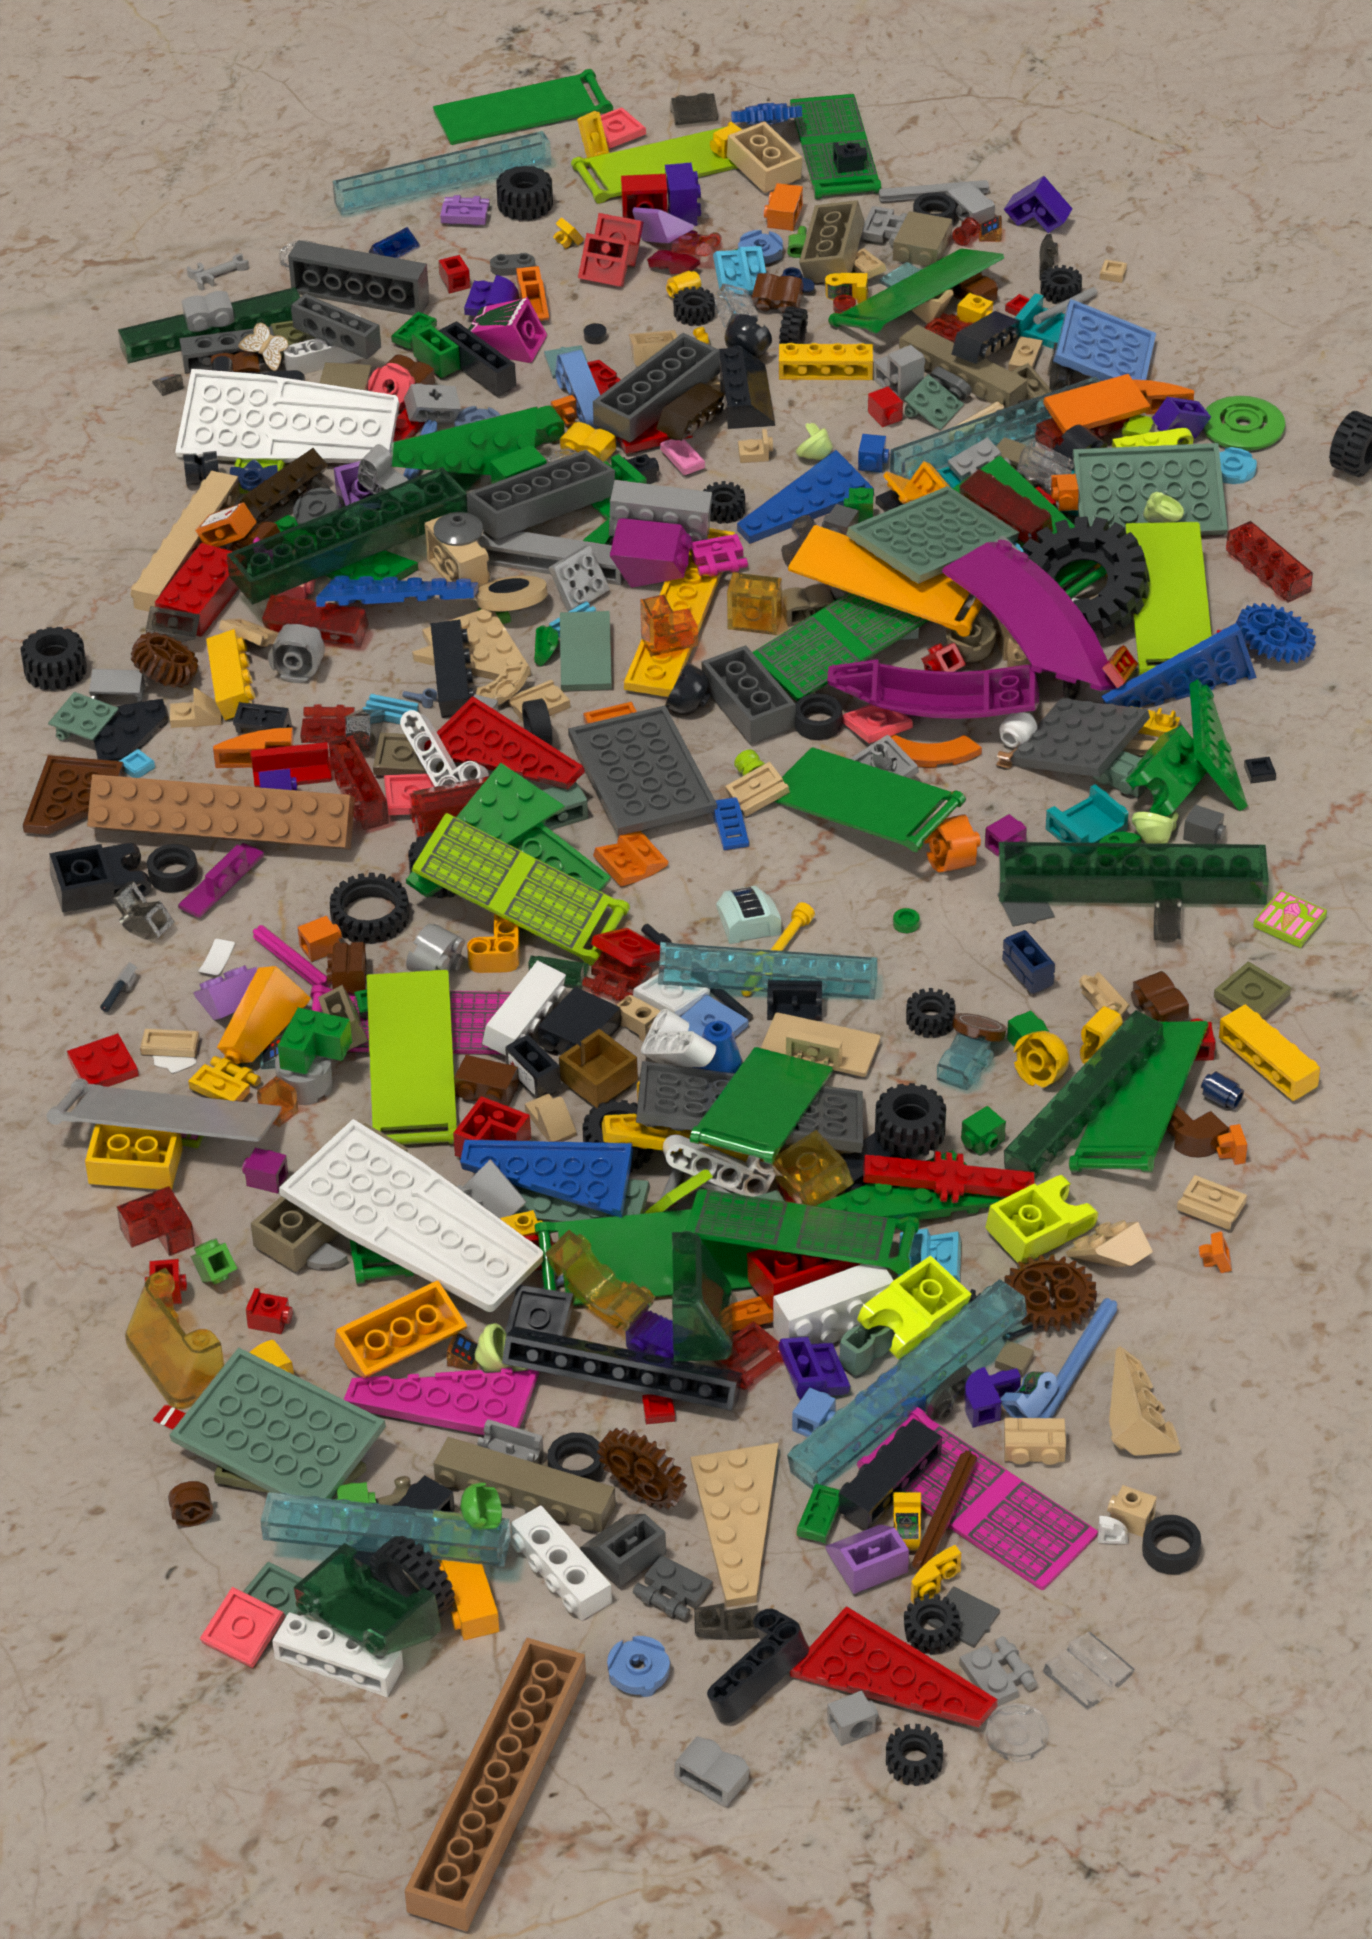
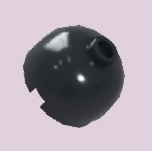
[724,314,772,359]
[665,662,711,714]

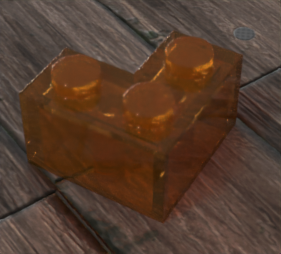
[640,594,698,657]

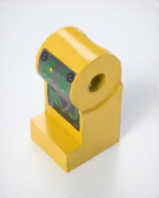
[825,273,868,303]
[893,1492,921,1551]

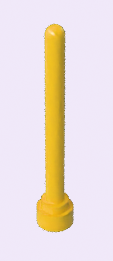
[741,902,815,997]

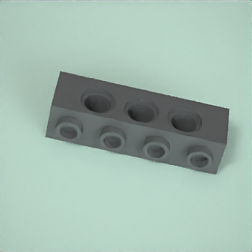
[291,293,381,359]
[179,326,274,374]

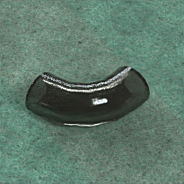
[781,515,817,567]

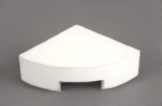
[1098,1516,1129,1544]

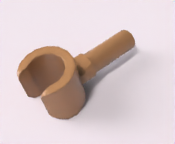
[996,747,1018,769]

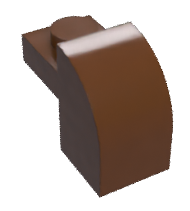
[1166,1104,1229,1158]

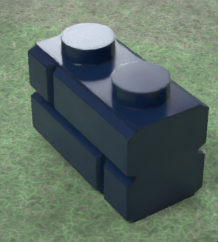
[1002,930,1055,994]

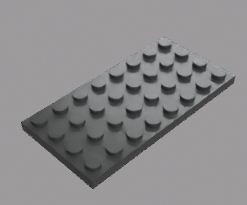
[636,1061,863,1154]

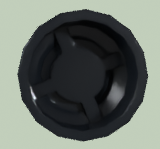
[183,451,219,485]

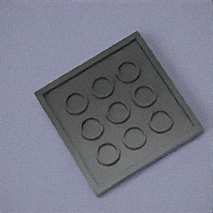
[1011,698,1150,777]

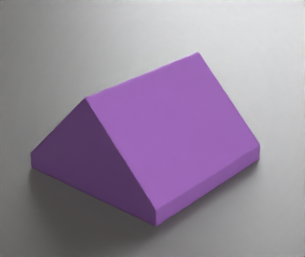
[633,207,694,243]
[334,461,386,515]

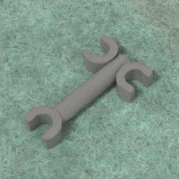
[187,253,249,291]

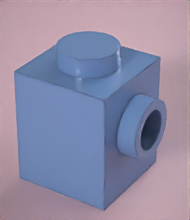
[792,1388,838,1442]

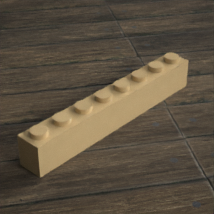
[130,471,240,613]

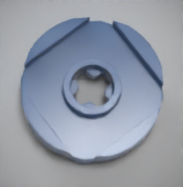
[738,230,783,264]
[607,1636,670,1697]

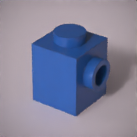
[858,434,889,473]

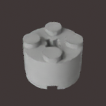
[268,624,325,683]
[406,923,465,974]
[275,1054,333,1105]

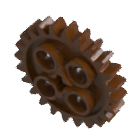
[1002,1254,1097,1332]
[597,1428,687,1509]

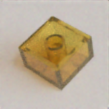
[727,572,782,635]
[771,1130,854,1206]

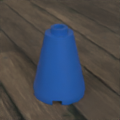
[692,1021,743,1074]

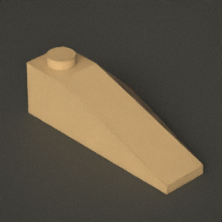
[1109,1346,1181,1456]

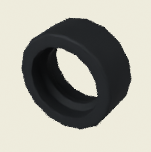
[913,192,956,225]
[795,693,842,740]
[522,698,553,745]
[147,844,199,892]
[548,1432,605,1482]
[1142,1515,1201,1574]

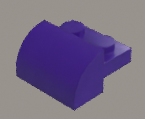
[464,275,520,316]
[778,1337,851,1400]

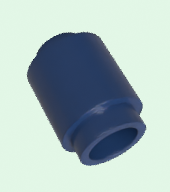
[1201,1071,1244,1109]

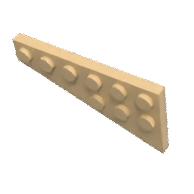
[690,1443,778,1608]

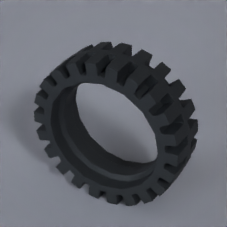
[330,873,409,944]
[370,1536,455,1626]

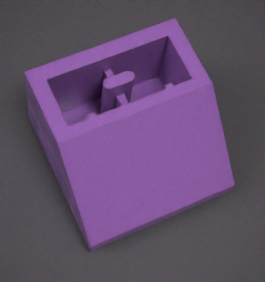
[193,965,257,1020]
[826,1524,909,1594]

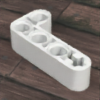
[284,314,363,374]
[400,710,489,802]
[641,1008,716,1067]
[663,1135,780,1197]

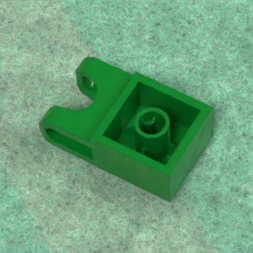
[1125,725,1207,817]

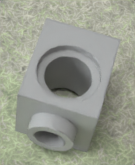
[827,1691,878,1746]

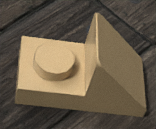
[170,688,222,728]
[525,1093,577,1142]

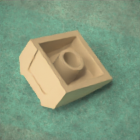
[629,330,678,366]

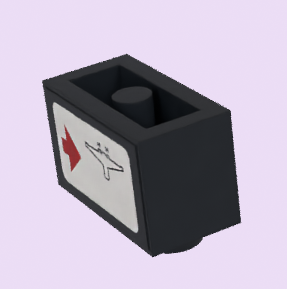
[505,1034,561,1099]

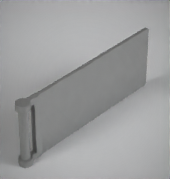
[47,1078,281,1142]

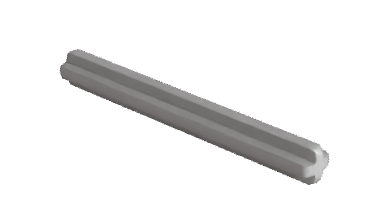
[879,180,989,202]

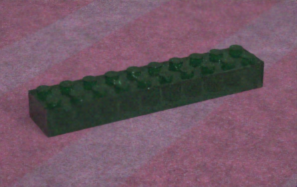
[227,467,467,605]
[998,842,1269,905]

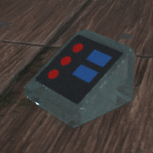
[260,1035,283,1069]

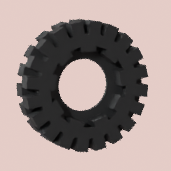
[1022,517,1150,639]

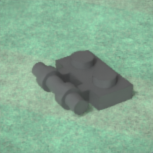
[633,1555,713,1620]

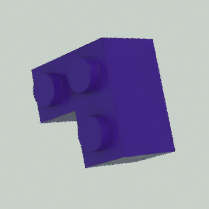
[665,162,701,226]
[1004,176,1073,233]

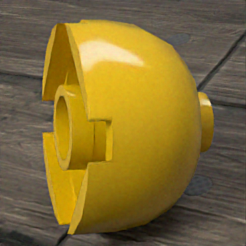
[1013,1031,1070,1088]

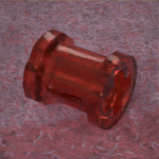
[952,217,981,246]

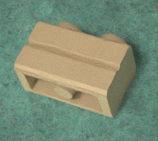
[1004,1418,1066,1465]

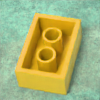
[85,1124,183,1190]

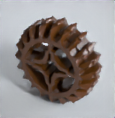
[131,632,199,688]

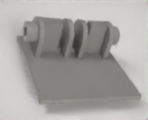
[457,1160,526,1219]

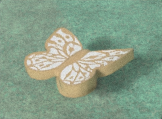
[238,323,288,371]

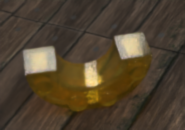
[545,1230,655,1331]

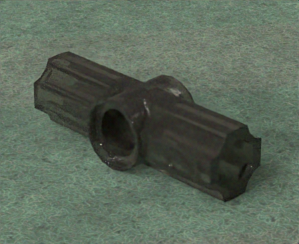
[1047,342,1074,395]

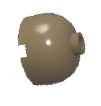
[946,615,996,662]

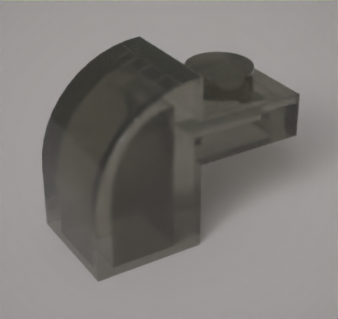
[111,881,174,939]

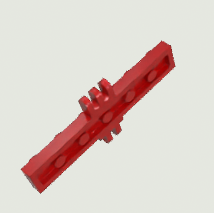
[863,1151,1035,1203]

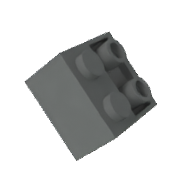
[580,1514,666,1587]

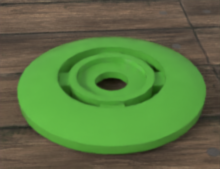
[1203,396,1285,451]

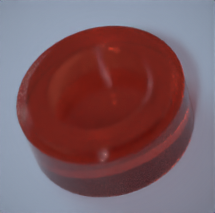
[833,295,856,314]

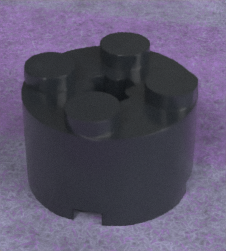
[1051,424,1107,474]

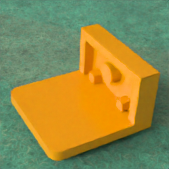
[883,461,951,504]

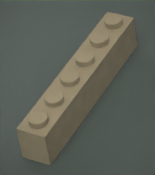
[899,325,1027,412]
[433,1437,616,1533]

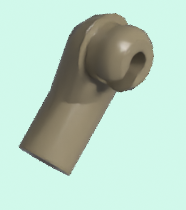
[376,1476,412,1513]

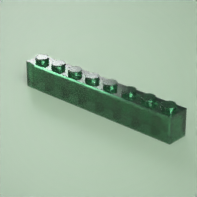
[118,287,300,364]
[1004,1010,1164,1181]

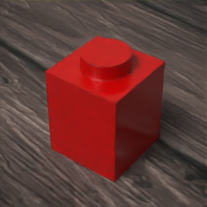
[868,386,903,428]

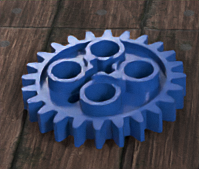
[731,103,802,125]
[1236,603,1316,663]

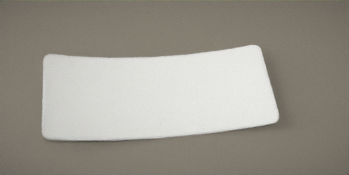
[198,939,235,975]

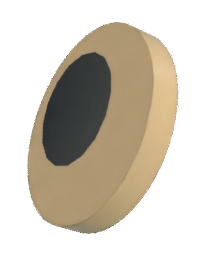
[476,576,548,611]

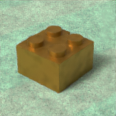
[559,1029,638,1108]

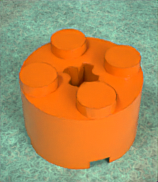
[924,814,981,872]

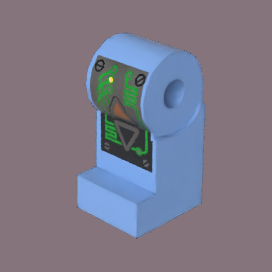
[1001,1371,1058,1418]

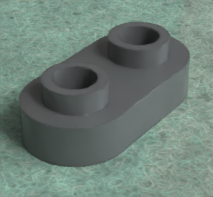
[490,253,536,276]
[930,367,972,399]

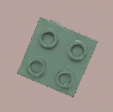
[904,374,964,430]
[48,692,119,741]

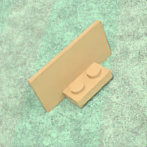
[761,1013,880,1077]

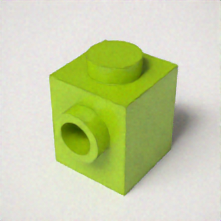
[1122,415,1155,437]

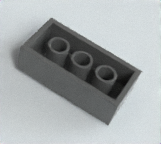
[701,645,796,744]

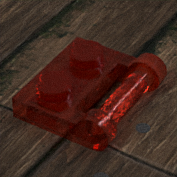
[671,230,722,257]
[711,1321,783,1390]

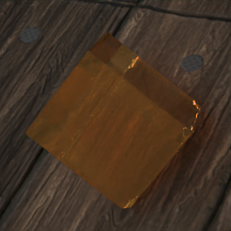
[257,1076,299,1127]

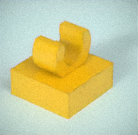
[553,217,584,249]

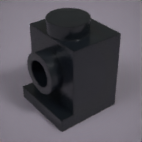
[833,142,867,173]
[623,454,659,484]

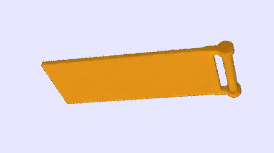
[788,525,983,637]

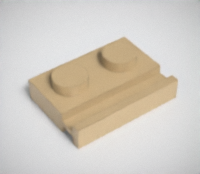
[219,618,278,647]
[508,680,570,721]
[725,762,790,817]
[1177,1175,1247,1230]

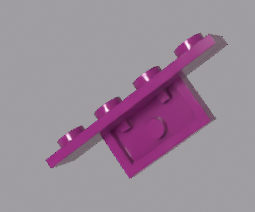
[178,843,264,918]

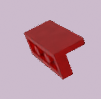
[250,742,332,788]

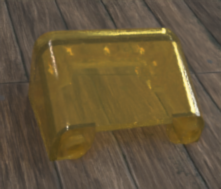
[125,1268,224,1409]

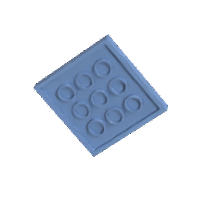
[1053,299,1156,381]

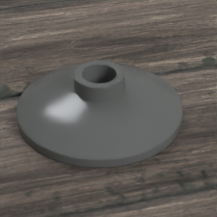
[433,512,483,546]

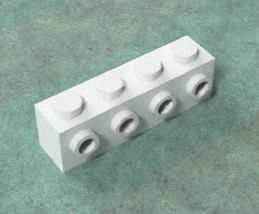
[482,961,566,1056]
[272,1612,403,1697]

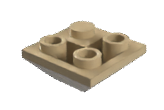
[1066,1220,1153,1267]

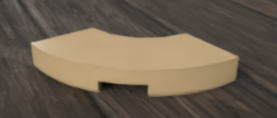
[476,663,530,705]

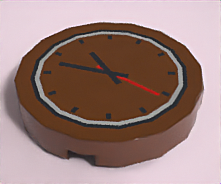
[952,1013,1007,1042]

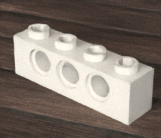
[510,1505,612,1621]

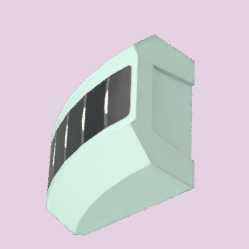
[716,886,781,944]

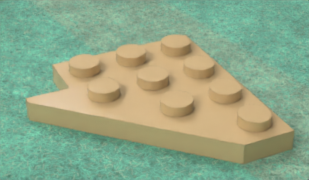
[412,609,531,680]

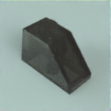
[146,606,200,642]
[345,709,385,752]

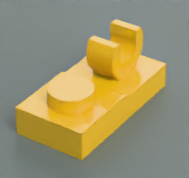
[577,111,609,158]
[1136,707,1181,737]

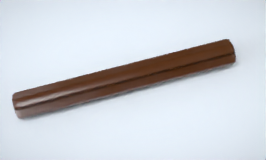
[912,1451,977,1571]

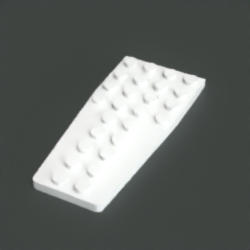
[175,369,399,463]
[279,1119,543,1312]

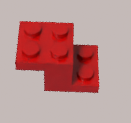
[578,213,644,287]

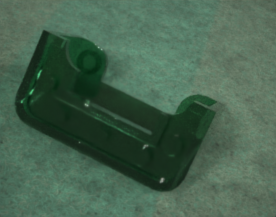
[672,1231,733,1361]
[293,1543,441,1656]

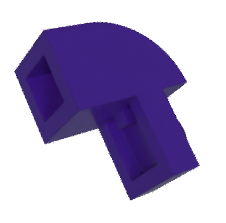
[965,1367,1021,1428]

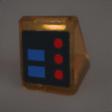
[979,215,1002,242]
[446,1332,478,1370]

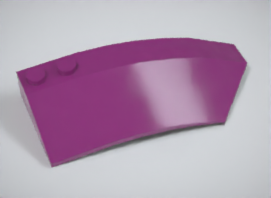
[942,540,1117,691]
[827,659,1039,719]

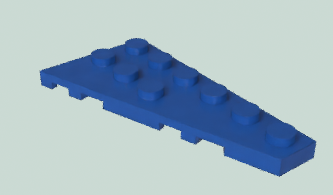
[737,450,874,544]
[316,576,479,607]
[1102,623,1257,708]
[460,1140,633,1218]

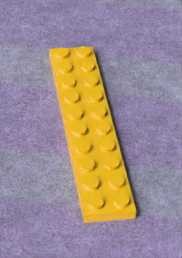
[624,528,735,697]

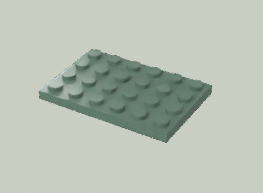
[1072,443,1228,536]
[847,486,1019,584]
[169,1347,386,1516]

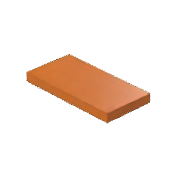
[1043,374,1150,434]

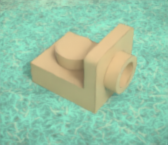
[738,429,773,463]

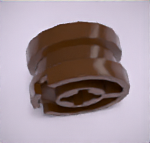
[168,1481,214,1527]

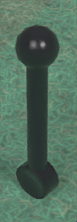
[1002,1324,1043,1343]

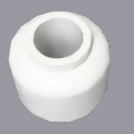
[999,712,1038,748]

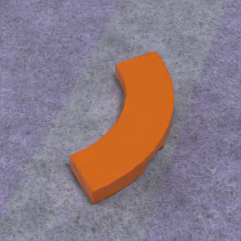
[876,735,982,768]

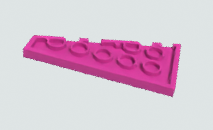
[343,1368,539,1435]

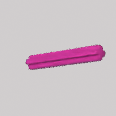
[253,925,329,987]

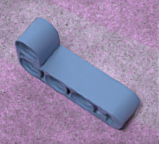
[555,349,600,429]

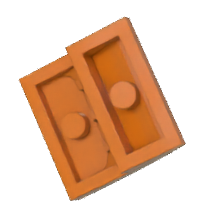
[593,831,669,887]

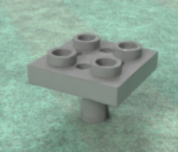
[548,545,610,612]
[850,734,919,778]

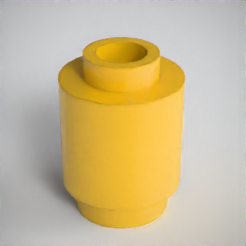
[666,271,701,298]

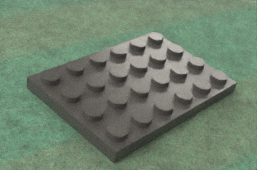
[568,705,717,836]

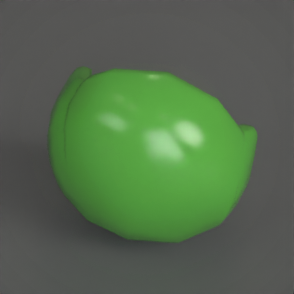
[460,1483,502,1530]

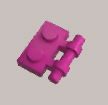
[690,534,748,577]

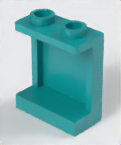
[1015,293,1065,350]
[1045,784,1129,857]

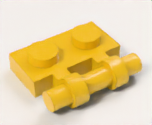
[188,1056,261,1102]

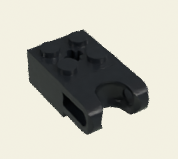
[49,843,152,913]

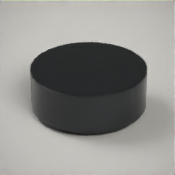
[583,323,607,344]

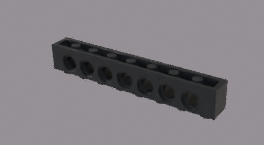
[502,1326,743,1411]

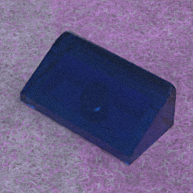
[368,227,420,258]

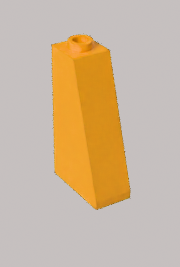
[217,966,311,1064]

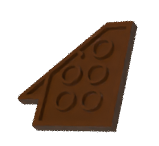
[23,755,124,835]

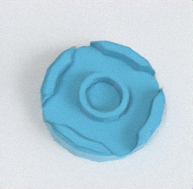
[1219,447,1257,484]

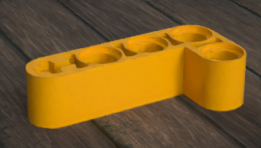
[467,914,519,973]

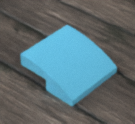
[713,246,766,298]
[898,1228,961,1282]

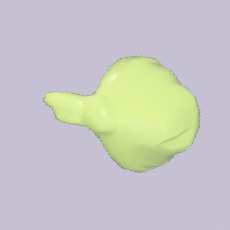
[796,423,833,461]
[1143,492,1184,523]
[1132,810,1179,846]
[475,1323,528,1373]

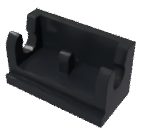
[233,702,292,733]
[767,980,822,1021]

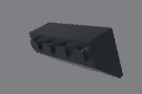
[719,347,775,429]

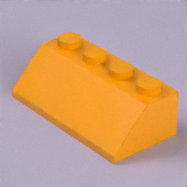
[334,1280,467,1378]

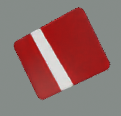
[153,1405,186,1430]

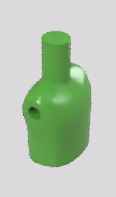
[787,226,807,258]

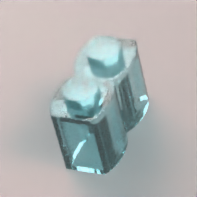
[937,1033,994,1090]

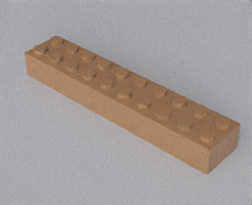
[87,774,355,850]
[405,1637,586,1931]

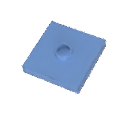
[681,995,748,1037]

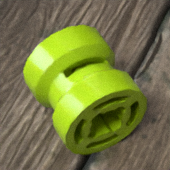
[734,749,765,776]

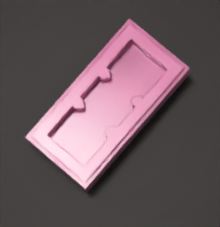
[660,439,705,476]

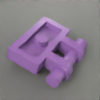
[440,195,490,225]

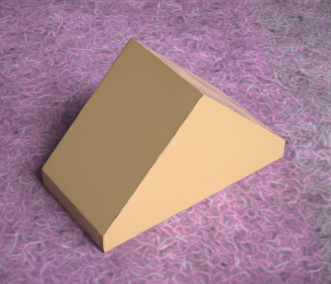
[911,290,953,325]

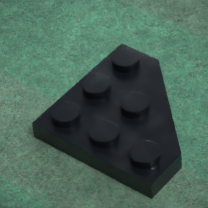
[93,698,168,761]

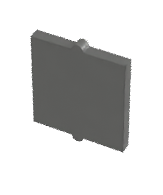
[997,884,1055,927]
[927,1586,1000,1648]

